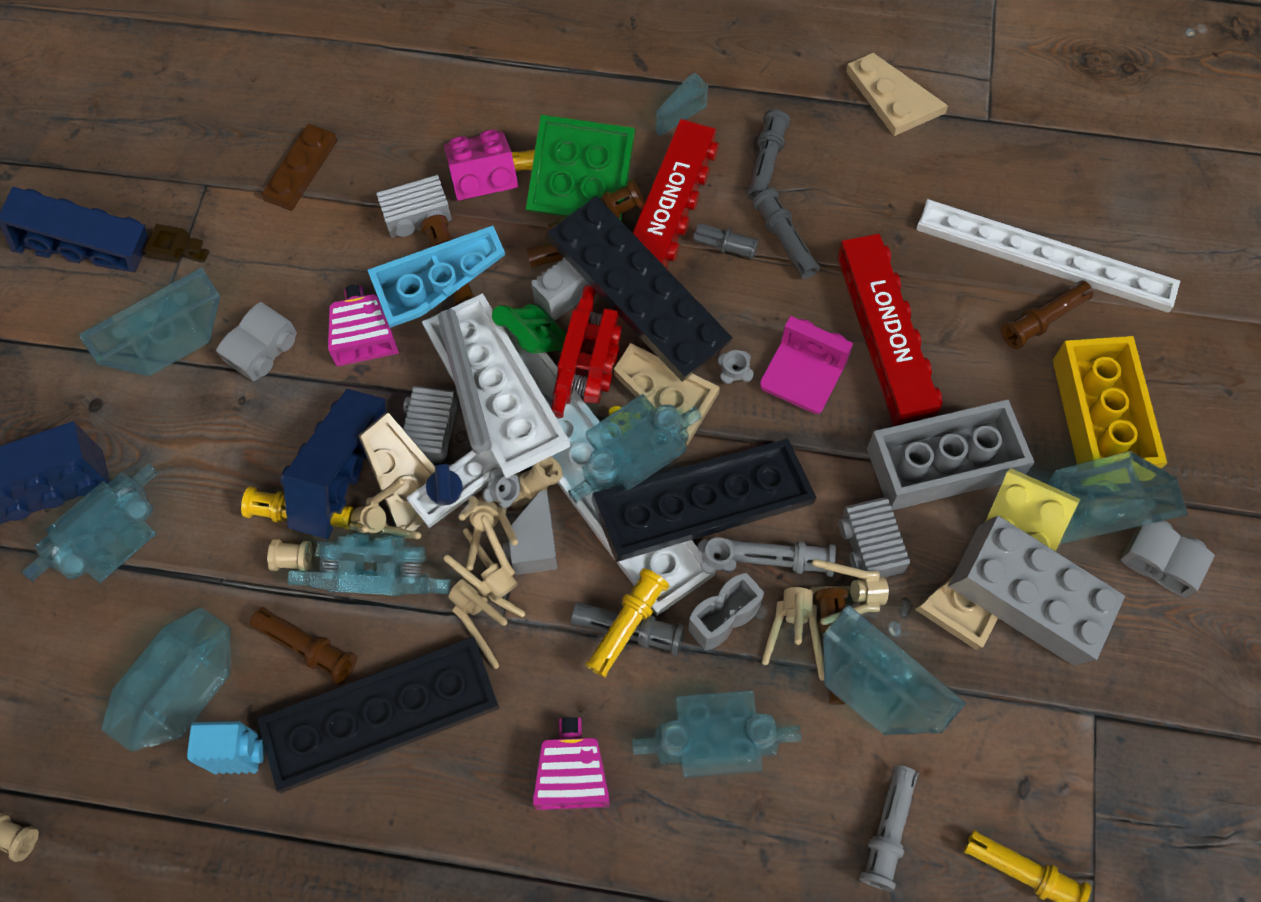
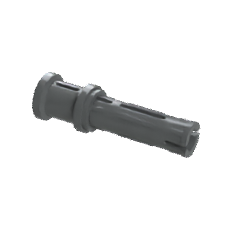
[747,110,791,200]
[752,188,820,279]
[571,601,685,656]

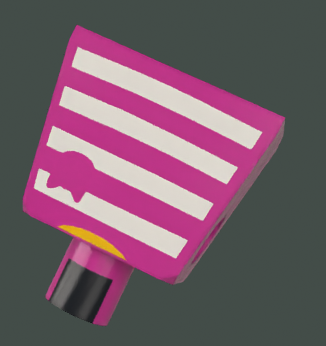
[328,285,399,367]
[533,717,610,810]

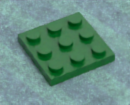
[526,114,636,221]

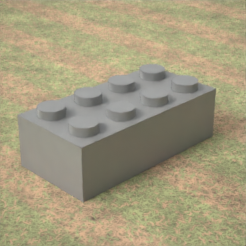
[867,400,1034,511]
[948,516,1125,666]

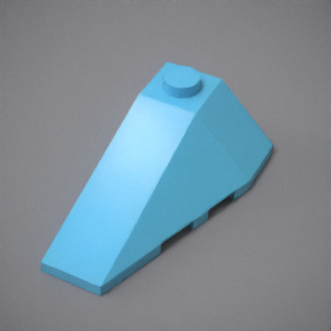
[368,226,505,328]

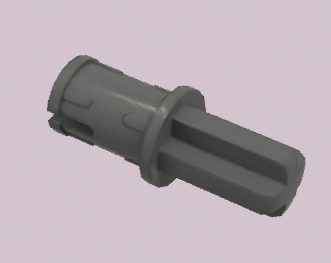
[693,224,759,260]

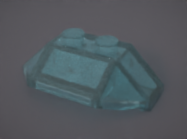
[78,267,220,376]
[1047,451,1188,544]
[823,605,966,735]
[101,607,231,752]

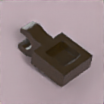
[144,224,210,263]

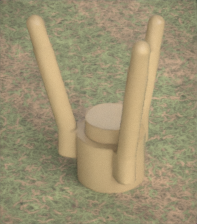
[349,479,421,539]
[459,496,518,571]
[444,515,518,601]
[810,559,889,625]
[449,578,525,669]
[761,587,826,681]

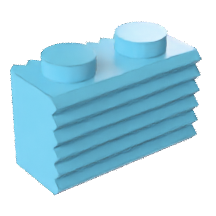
[187,721,266,775]

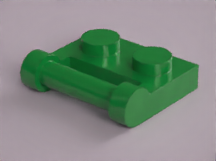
[492,304,567,354]

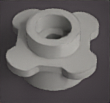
[718,350,754,384]
[482,468,520,508]
[698,537,737,574]

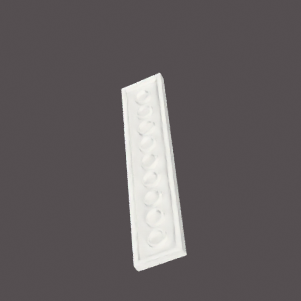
[502,326,716,616]

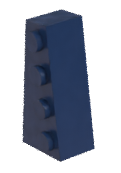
[0,186,148,273]
[281,389,386,539]

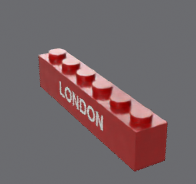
[633,119,719,271]
[837,233,943,426]

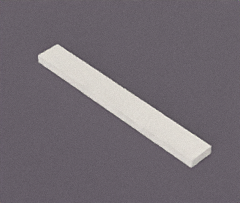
[916,199,1180,313]

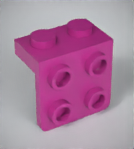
[444,130,519,201]
[760,315,853,414]

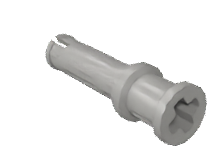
[728,539,836,577]
[859,765,919,892]

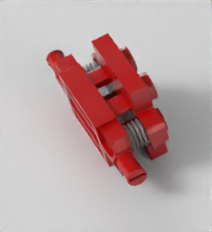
[551,286,622,419]

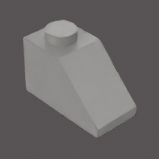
[503,490,558,575]

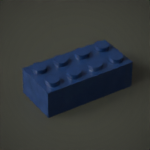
[0,421,111,524]

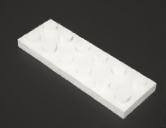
[422,293,571,478]

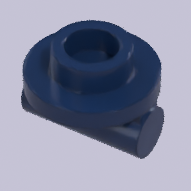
[426,464,463,506]

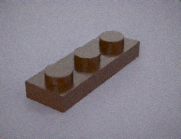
[262,124,337,211]

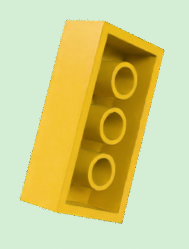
[1053,336,1167,484]

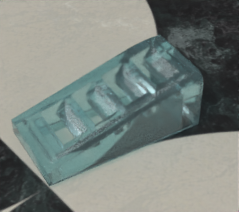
[656,73,708,136]

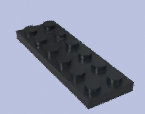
[546,196,733,382]
[591,438,817,562]
[257,637,500,794]

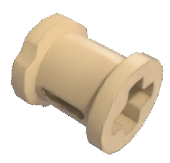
[518,456,563,500]
[267,539,313,573]
[0,813,39,862]

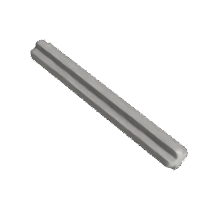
[438,309,492,454]

